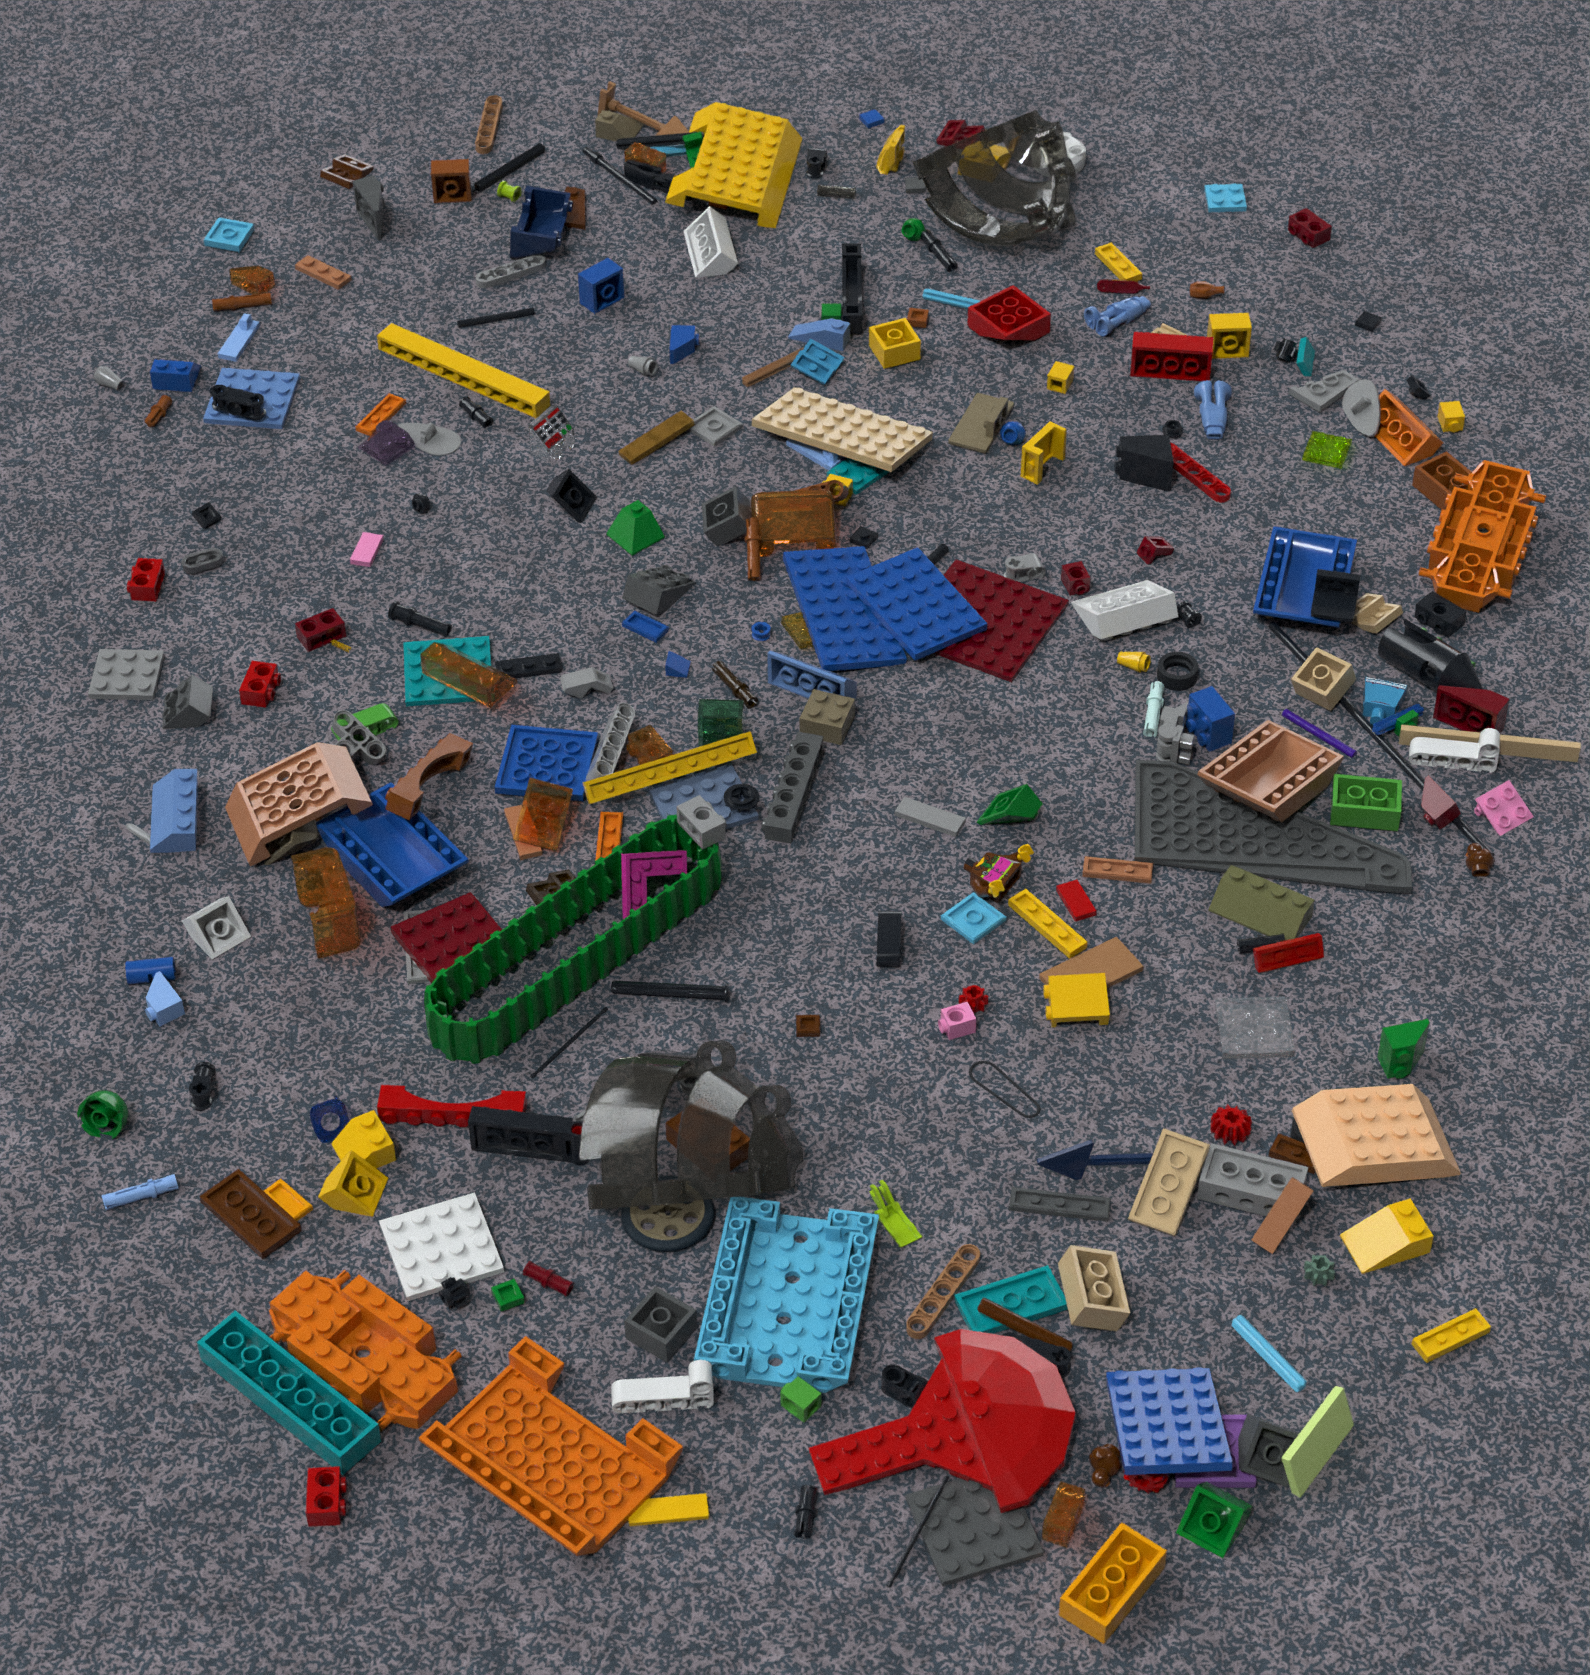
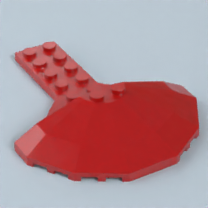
[808,1329,1076,1513]

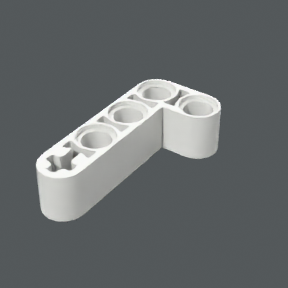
[1409,728,1500,773]
[611,1360,714,1414]

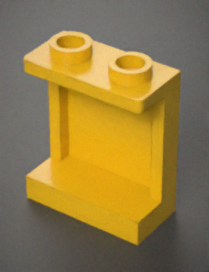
[1020,421,1067,485]
[1043,973,1110,1028]

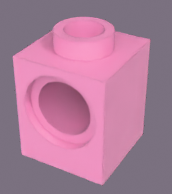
[938,1002,976,1040]

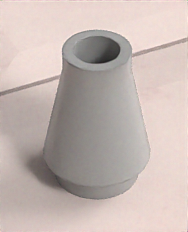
[628,356,658,376]
[94,366,125,391]

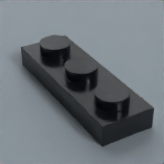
[495,653,562,681]

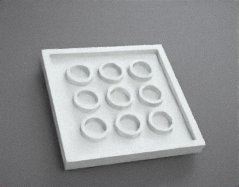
[379,1193,504,1301]

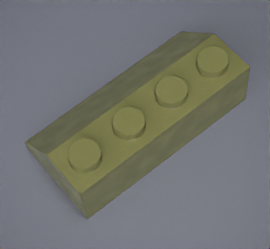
[1208,865,1315,942]

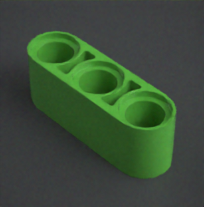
[331,703,398,741]

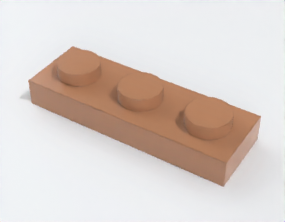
[295,255,351,290]

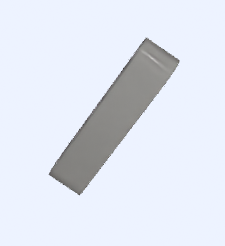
[586,702,635,781]

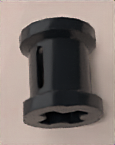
[1177,601,1202,629]

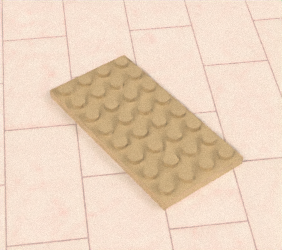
[752,387,933,472]

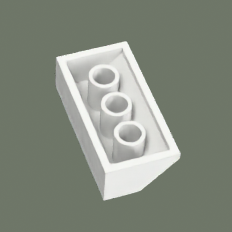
[684,206,738,278]

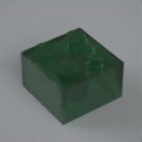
[698,699,744,747]

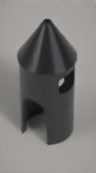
[1378,619,1483,691]

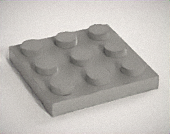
[88,649,164,700]

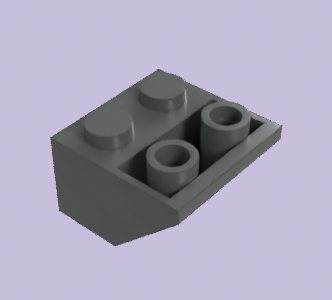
[162,674,213,729]

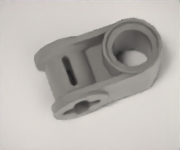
[1003,553,1046,582]

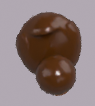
[1466,843,1495,877]
[1089,1444,1121,1487]

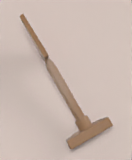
[597,81,689,136]

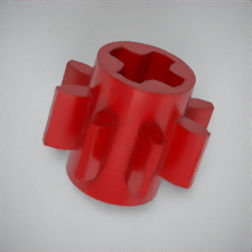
[959,985,988,1014]

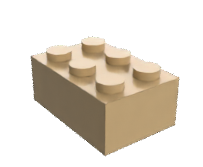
[1058,1245,1130,1331]

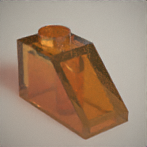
[229,265,275,295]

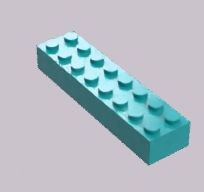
[197,1310,381,1475]

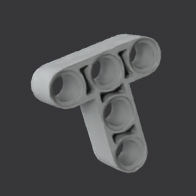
[332,710,386,765]

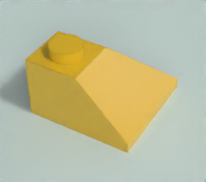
[318,1150,388,1217]

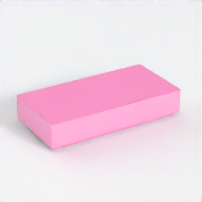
[350,532,383,567]

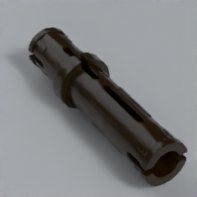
[712,661,758,709]

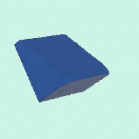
[665,651,691,678]

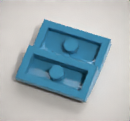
[791,338,844,385]

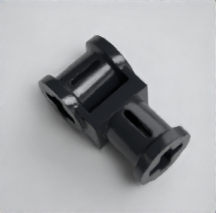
[189,1062,216,1111]

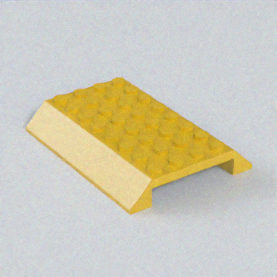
[665,102,802,228]

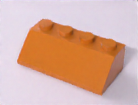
[1375,389,1443,466]

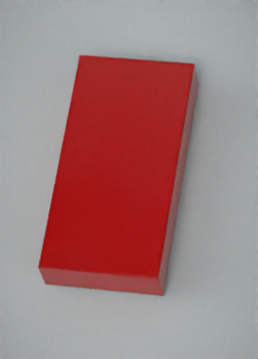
[1056,879,1096,922]

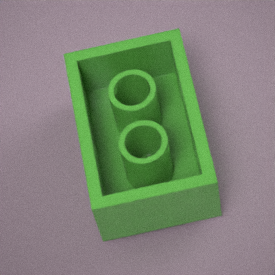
[1330,774,1402,831]

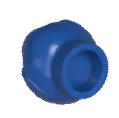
[1000,421,1026,446]

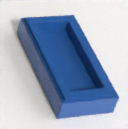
[622,610,669,643]

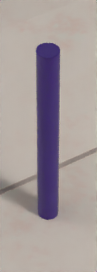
[1282,709,1357,758]

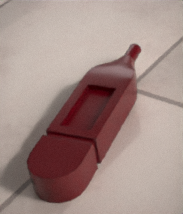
[1097,279,1150,293]

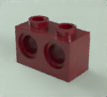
[1288,208,1332,248]
[295,608,347,652]

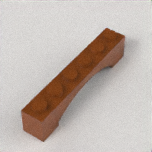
[385,733,473,820]

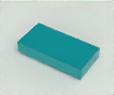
[1296,337,1315,377]

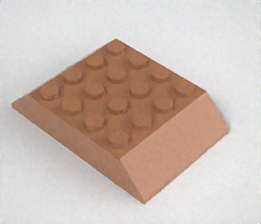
[1197,720,1344,822]

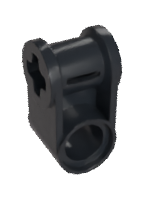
[806,148,827,179]
[881,1364,928,1409]

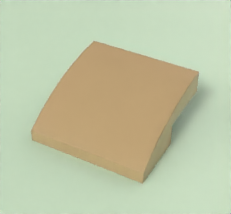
[1351,593,1403,634]

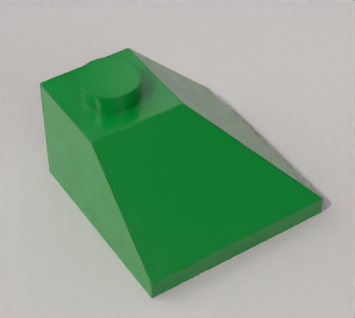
[606,500,665,556]
[977,784,1043,825]

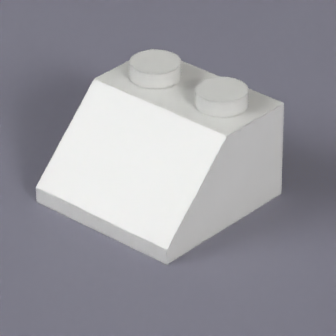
[182,896,251,959]

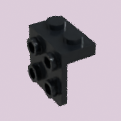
[1311,569,1361,622]

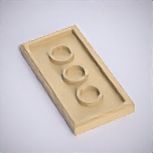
[1128,1128,1210,1237]

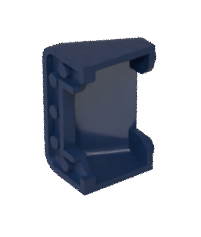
[510,186,573,259]

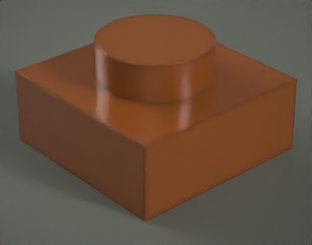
[907,308,929,328]

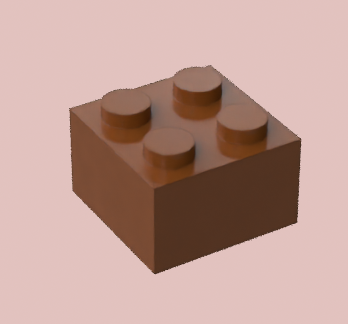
[431,159,472,203]

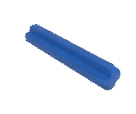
[1372,704,1424,735]

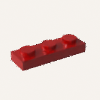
[1253,933,1324,973]

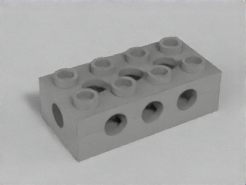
[1197,1143,1308,1223]

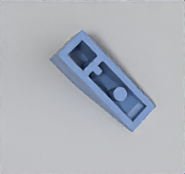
[788,318,850,351]

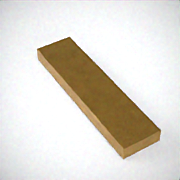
[618,411,694,465]

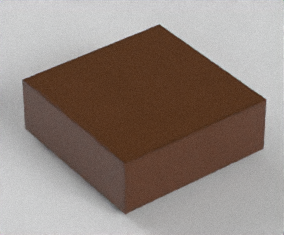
[796,1015,820,1037]

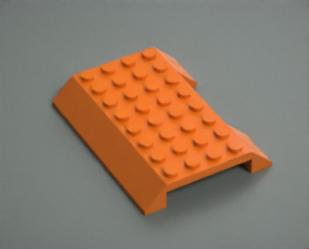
[419,1336,683,1556]

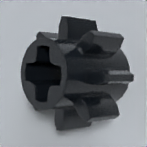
[1273,338,1298,362]
[438,1277,470,1309]

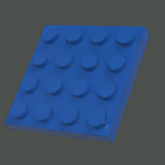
[495,725,598,801]

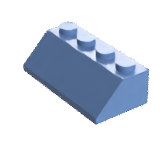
[767,651,857,698]
[150,769,198,853]

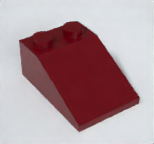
[1433,685,1510,733]

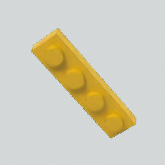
[1008,889,1088,959]

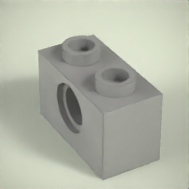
[677,795,727,849]

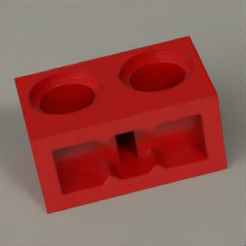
[127,558,165,602]
[239,661,281,708]
[306,1466,347,1527]

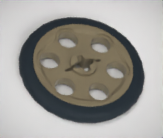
[621,1175,715,1252]

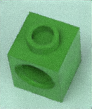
[780,1376,821,1423]

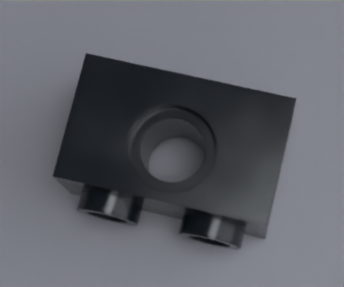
[1414,591,1467,638]

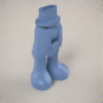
[1084,296,1151,336]
[1194,380,1232,439]

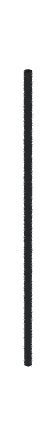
[1268,622,1494,856]

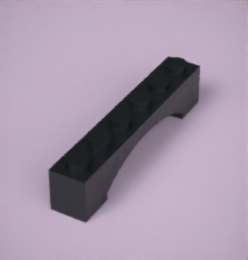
[842,243,862,334]

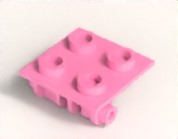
[1474,780,1534,836]

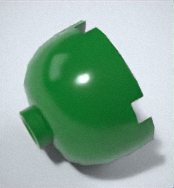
[77,1090,128,1139]

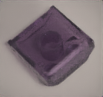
[358,421,415,466]

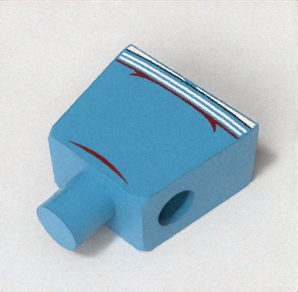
[1363,677,1407,725]

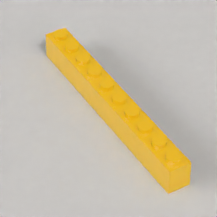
[377,323,550,418]

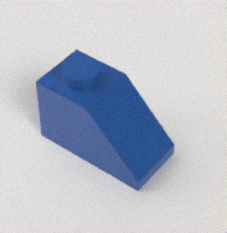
[670,325,699,364]

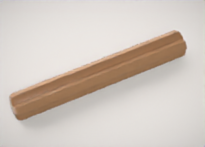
[742,347,804,387]

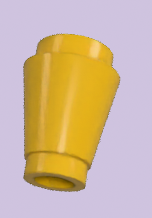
[1117,651,1151,673]

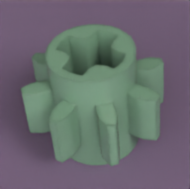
[1304,1255,1335,1286]

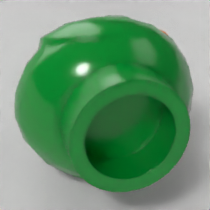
[902,218,926,241]

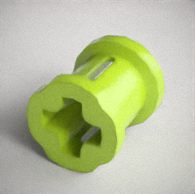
[497,181,522,203]

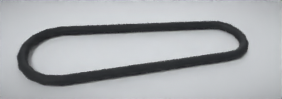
[969,1061,1041,1118]

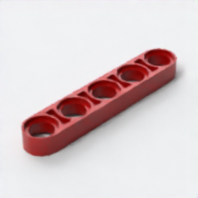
[1170,442,1231,503]

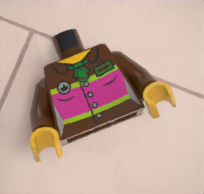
[963,844,1034,903]

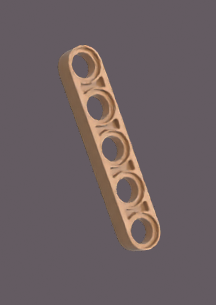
[475,95,503,154]
[906,1244,980,1339]

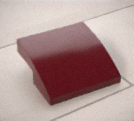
[936,120,986,150]

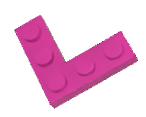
[621,850,687,919]

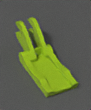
[869,1180,923,1248]

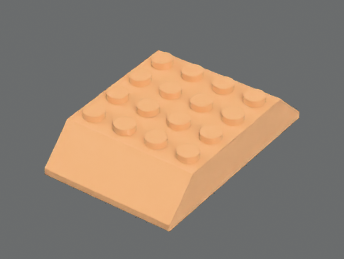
[1292,1084,1461,1187]

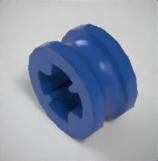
[751,622,771,641]

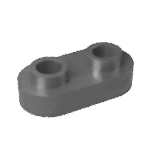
[182,548,224,574]

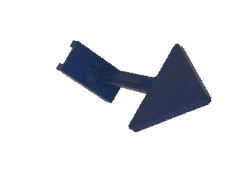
[1037,1131,1173,1180]

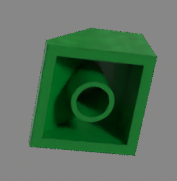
[1377,1019,1430,1079]
[1176,1481,1253,1558]

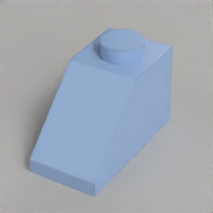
[145,971,185,1026]

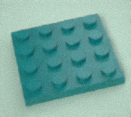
[403,636,493,707]

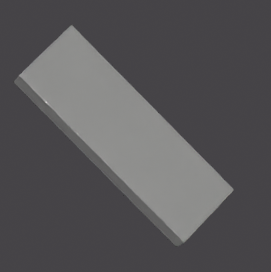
[895,797,966,837]

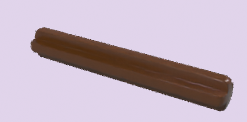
[977,1298,1073,1351]

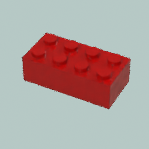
[1130,332,1214,381]

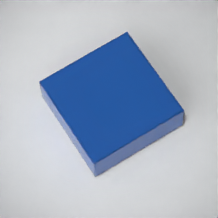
[859,109,884,128]

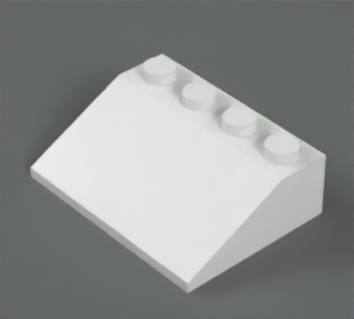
[1071,580,1178,641]

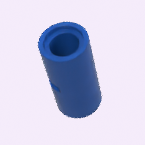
[125,957,176,985]

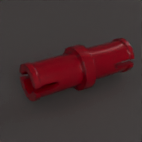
[523,1261,574,1297]

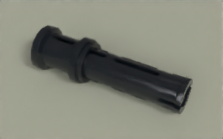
[388,601,452,637]

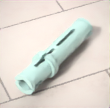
[1143,681,1164,737]

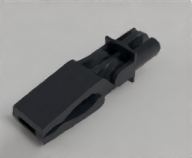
[624,159,694,201]

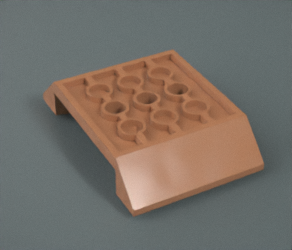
[225,742,373,867]

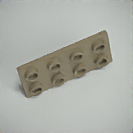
[949,393,1014,453]

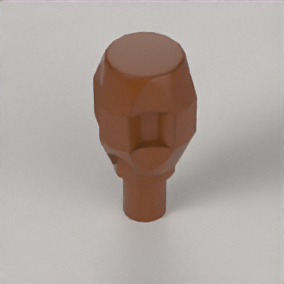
[1190,281,1225,299]

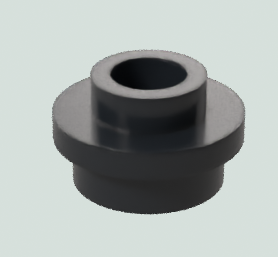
[1162,420,1183,438]
[412,493,430,514]

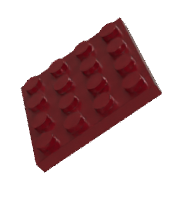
[391,892,502,984]

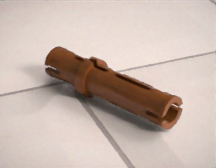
[212,292,272,311]
[745,518,761,581]

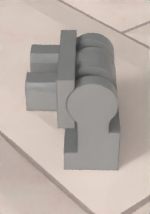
[1156,706,1194,765]

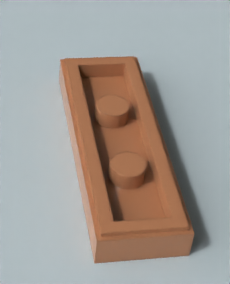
[504,804,542,860]
[1082,856,1153,884]
[1251,1177,1314,1254]

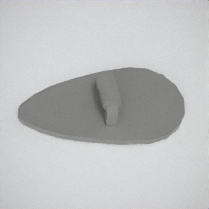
[1342,379,1381,437]
[396,423,461,456]

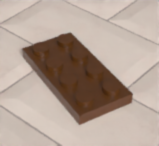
[199,1169,302,1259]

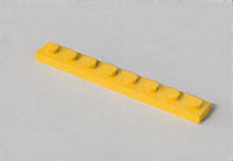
[582,731,757,804]

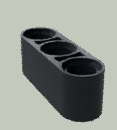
[876,911,902,967]

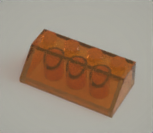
[420,642,517,708]

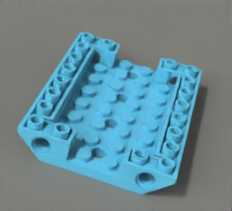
[694,1196,879,1393]

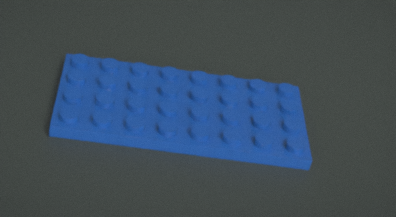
[783,546,907,671]

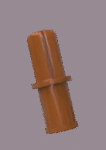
[145,395,172,428]

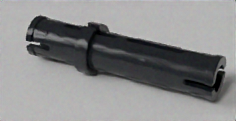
[920,230,958,272]

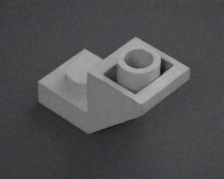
[560,667,613,699]

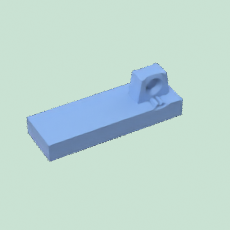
[218,313,260,362]
[786,439,845,470]

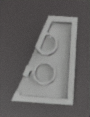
[1289,370,1359,412]

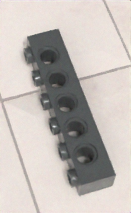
[762,732,824,844]

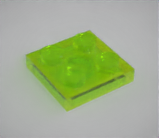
[1302,431,1352,469]

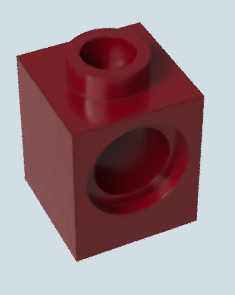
[1061,561,1090,595]

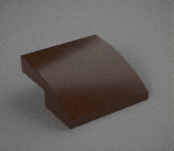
[320,154,374,189]

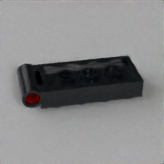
[468,1106,591,1166]

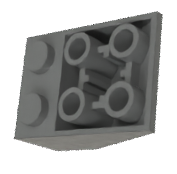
[622,565,696,615]

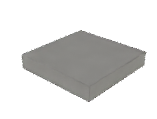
[688,406,743,447]

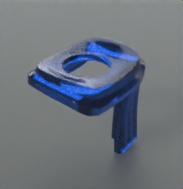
[310,1095,349,1143]

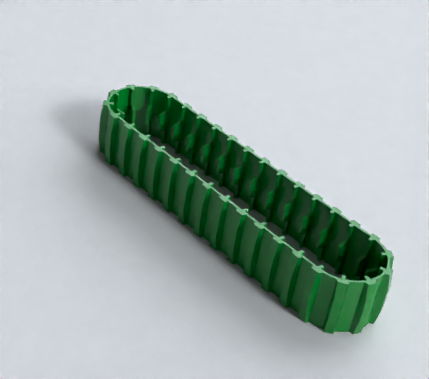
[424,814,722,1064]

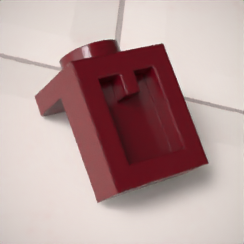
[1136,536,1174,564]

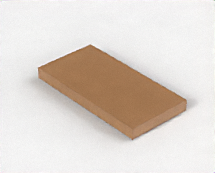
[1039,937,1144,988]

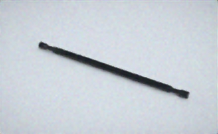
[530,1007,608,1078]
[886,1475,949,1588]

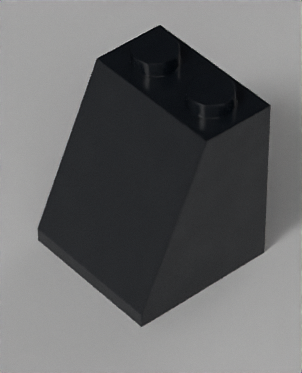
[1114,435,1174,491]

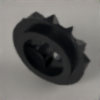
[723,784,759,813]

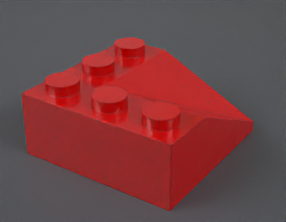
[967,285,1051,340]

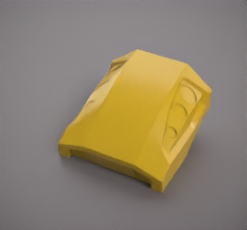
[876,125,905,175]

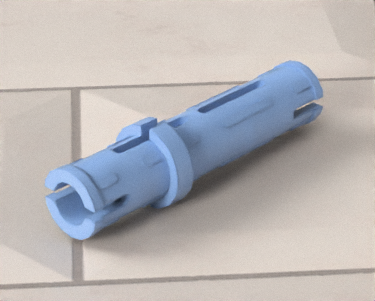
[102,1174,178,1211]

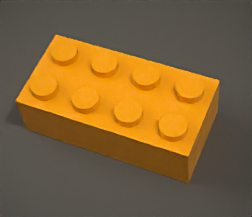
[1059,1522,1167,1644]

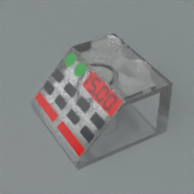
[528,404,575,464]

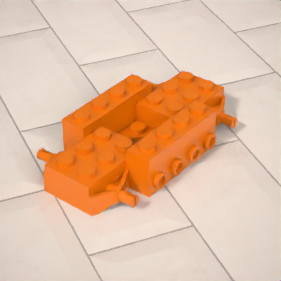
[1418,460,1546,613]
[269,1270,462,1432]

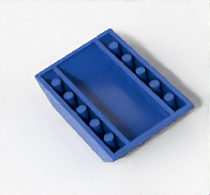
[1253,526,1357,628]
[316,782,469,907]

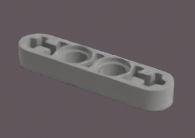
[475,255,546,288]

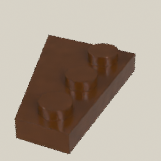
[564,187,585,230]

